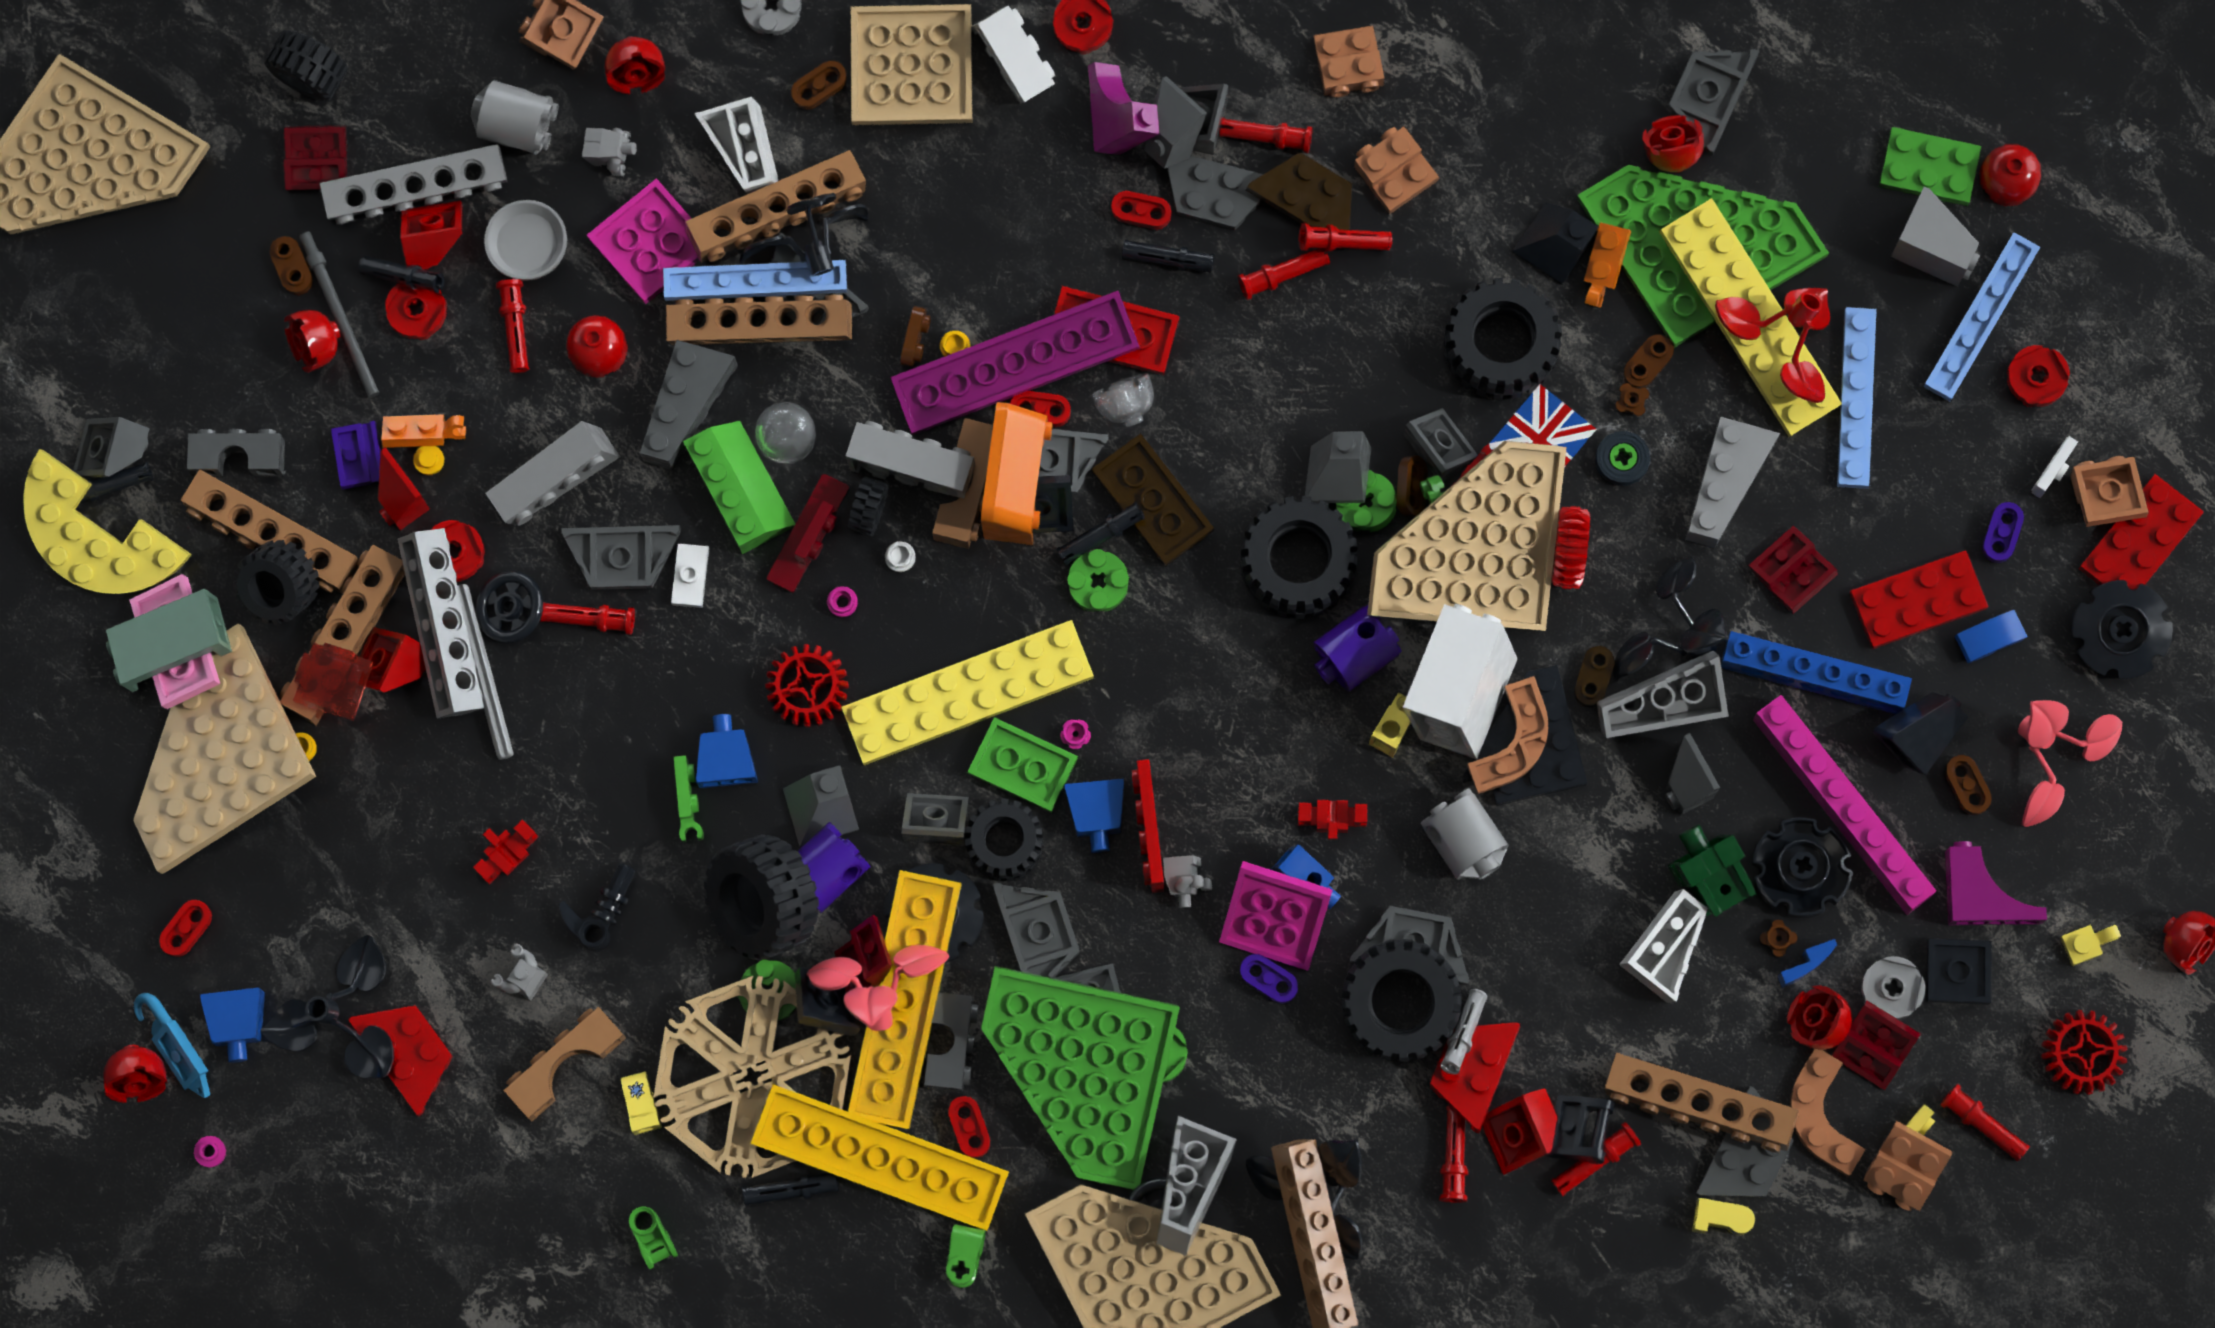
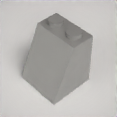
[1891,187,1980,287]

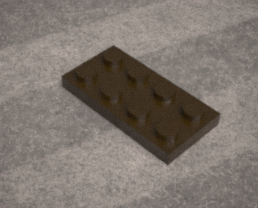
[1092,433,1214,567]

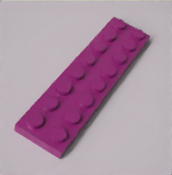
[891,291,1140,435]

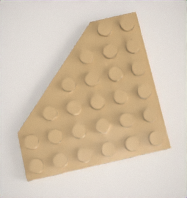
[0,54,210,235]
[1367,441,1567,631]
[133,624,316,874]
[1025,1185,1281,1328]

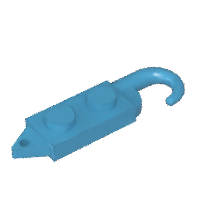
[134,993,210,1098]

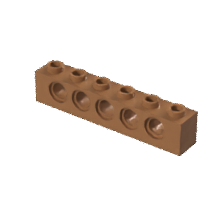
[685,150,866,263]
[666,295,852,345]
[180,469,359,594]
[279,544,405,726]
[1605,1053,1798,1153]
[1271,1139,1358,1328]

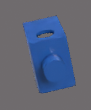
[696,714,758,788]
[1065,779,1124,853]
[1270,844,1341,910]
[200,988,265,1063]

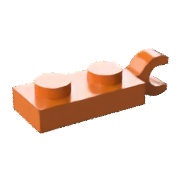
[1584,222,1631,308]
[381,414,466,448]

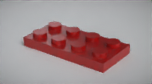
[1054,286,1180,376]
[2078,474,2204,590]
[1850,550,1989,649]
[1132,759,1164,893]

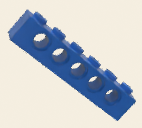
[1721,631,1912,714]

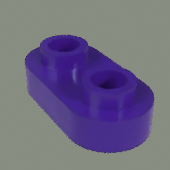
[1982,502,2024,563]
[1240,954,1298,1004]

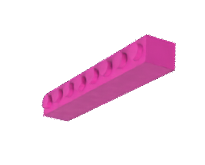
[1753,695,1936,915]

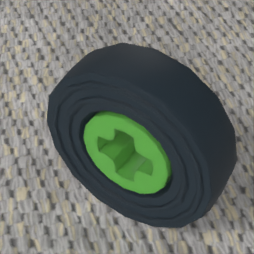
[1595,431,1650,486]

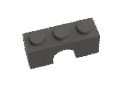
[187,429,285,476]
[924,992,978,1093]

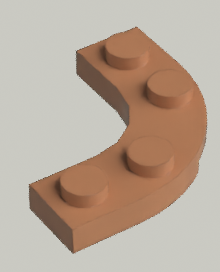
[1467,676,1548,795]
[1790,1049,1866,1177]

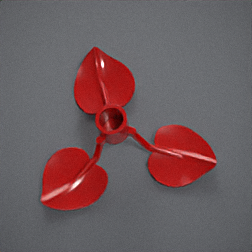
[1715,288,1830,403]

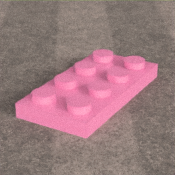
[130,574,220,709]

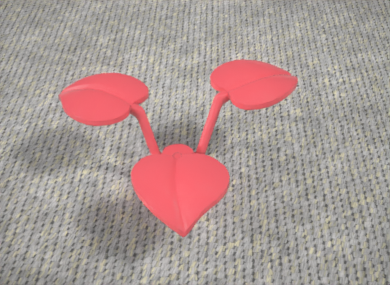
[2018,700,2122,827]
[806,945,949,1031]

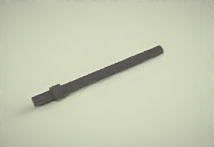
[299,232,379,398]

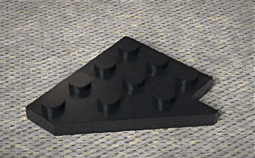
[1462,665,1587,806]

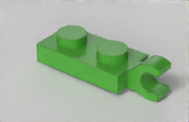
[674,755,704,843]

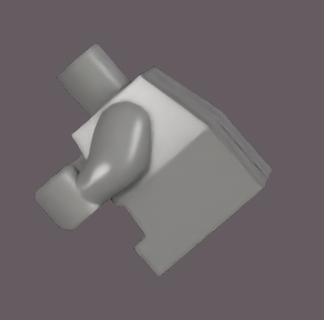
[582,128,637,176]
[1163,855,1212,908]
[491,944,548,1001]

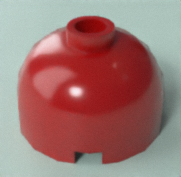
[605,37,665,94]
[1642,115,1704,173]
[1979,144,2041,206]
[284,310,340,373]
[566,315,628,378]
[2163,911,2215,975]
[1787,985,1852,1050]
[103,1045,167,1103]

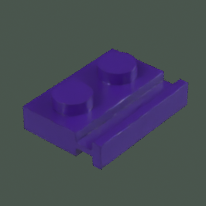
[331,421,381,490]

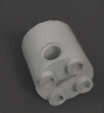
[471,80,559,155]
[1421,788,1509,880]

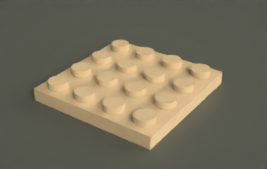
[851,4,972,125]

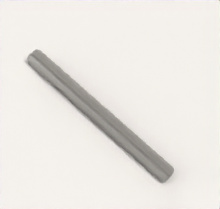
[457,584,514,760]

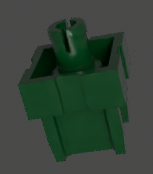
[1667,825,1756,917]

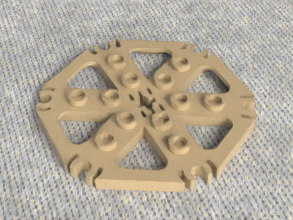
[653,976,851,1178]

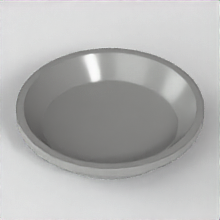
[484,200,567,280]

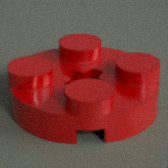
[1053,0,1113,55]
[385,283,447,340]
[2007,345,2070,407]
[431,520,485,582]

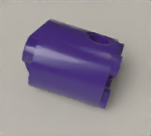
[1313,605,1402,692]
[798,822,871,914]

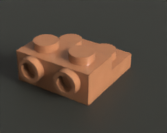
[518,0,603,70]
[1314,26,1384,97]
[1354,127,1439,214]
[2070,456,2148,527]
[1863,1121,1952,1211]

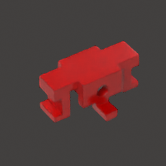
[1298,800,1367,839]
[473,819,538,885]

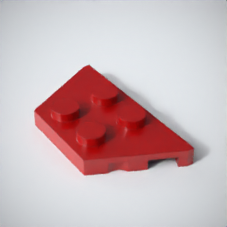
[348,1005,453,1116]
[1430,1022,1520,1134]

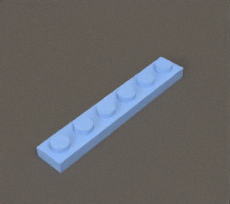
[1924,233,2040,402]
[663,260,847,301]
[1837,307,1876,489]

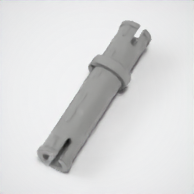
[1441,989,1488,1074]

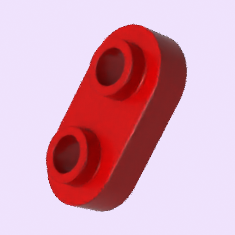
[1112,191,1171,230]
[1010,391,1071,427]
[159,900,212,957]
[948,1096,991,1158]

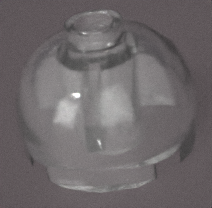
[1092,373,1155,427]
[755,402,816,464]

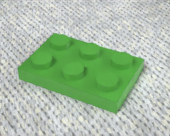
[1879,127,1981,206]
[967,717,1078,813]

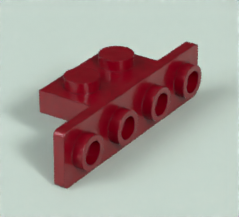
[767,474,849,593]

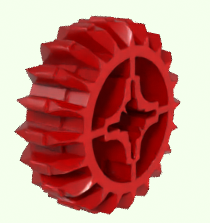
[1551,506,1590,589]
[765,644,849,727]
[2041,1010,2127,1095]

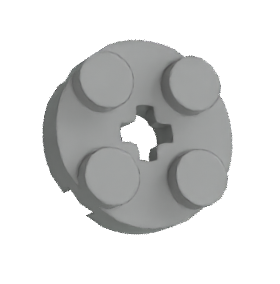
[741,0,801,35]
[1861,956,1925,1019]

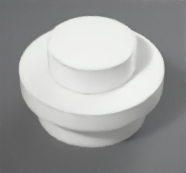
[885,541,916,572]

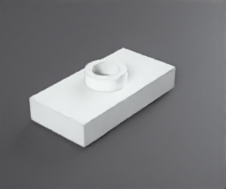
[2031,436,2078,499]
[671,544,709,608]

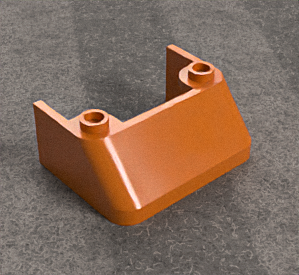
[981,402,1053,545]

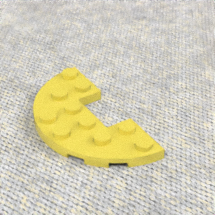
[24,449,192,594]

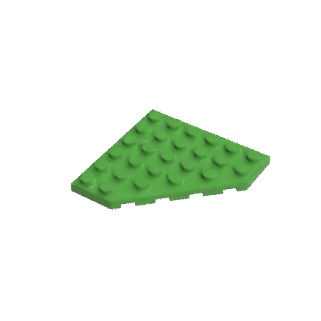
[1577,165,1829,348]
[981,966,1180,1190]

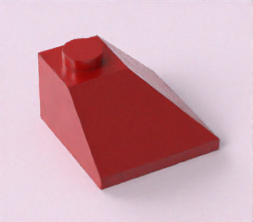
[400,201,462,270]
[378,447,430,531]
[347,627,426,693]
[1482,1088,1558,1175]

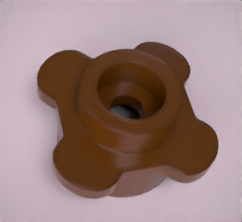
[1615,383,1649,417]
[1760,920,1798,957]

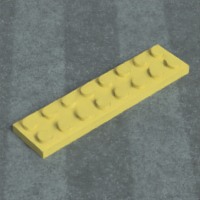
[1659,198,1842,437]
[842,620,1094,765]

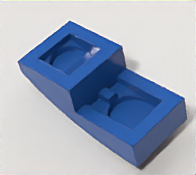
[1955,610,2028,663]
[1777,939,1837,988]

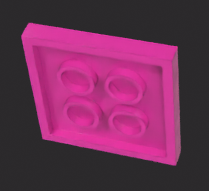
[587,178,699,305]
[1219,861,1333,971]

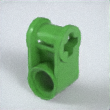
[629,1206,678,1269]
[946,1224,986,1288]

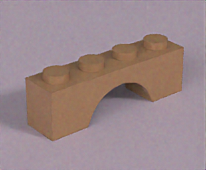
[932,418,992,549]
[504,1007,626,1121]

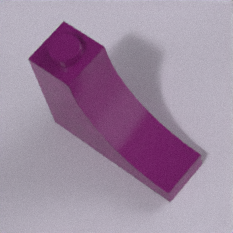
[1088,62,1159,155]
[1945,841,2047,926]

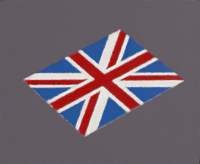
[1489,384,1597,468]

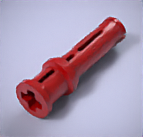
[1220,118,1313,153]
[1299,223,1392,252]
[1237,248,1330,301]
[496,279,529,373]
[540,602,635,635]
[1940,1083,2030,1162]
[1439,1106,1468,1203]
[1551,1122,1641,1196]

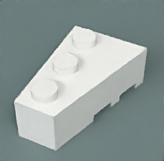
[971,5,1055,103]
[695,97,779,194]
[1619,889,1708,1003]

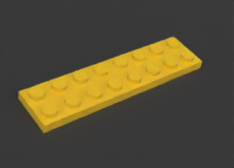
[848,870,962,1129]
[751,1084,1009,1231]

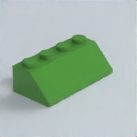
[683,421,795,554]

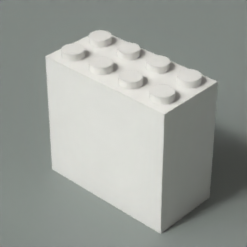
[1403,604,1517,760]

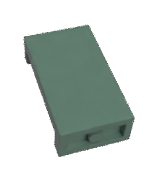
[106,589,232,692]

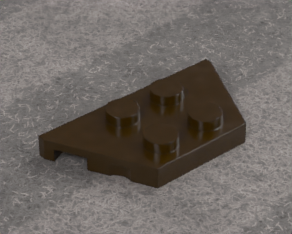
[1245,152,1352,250]

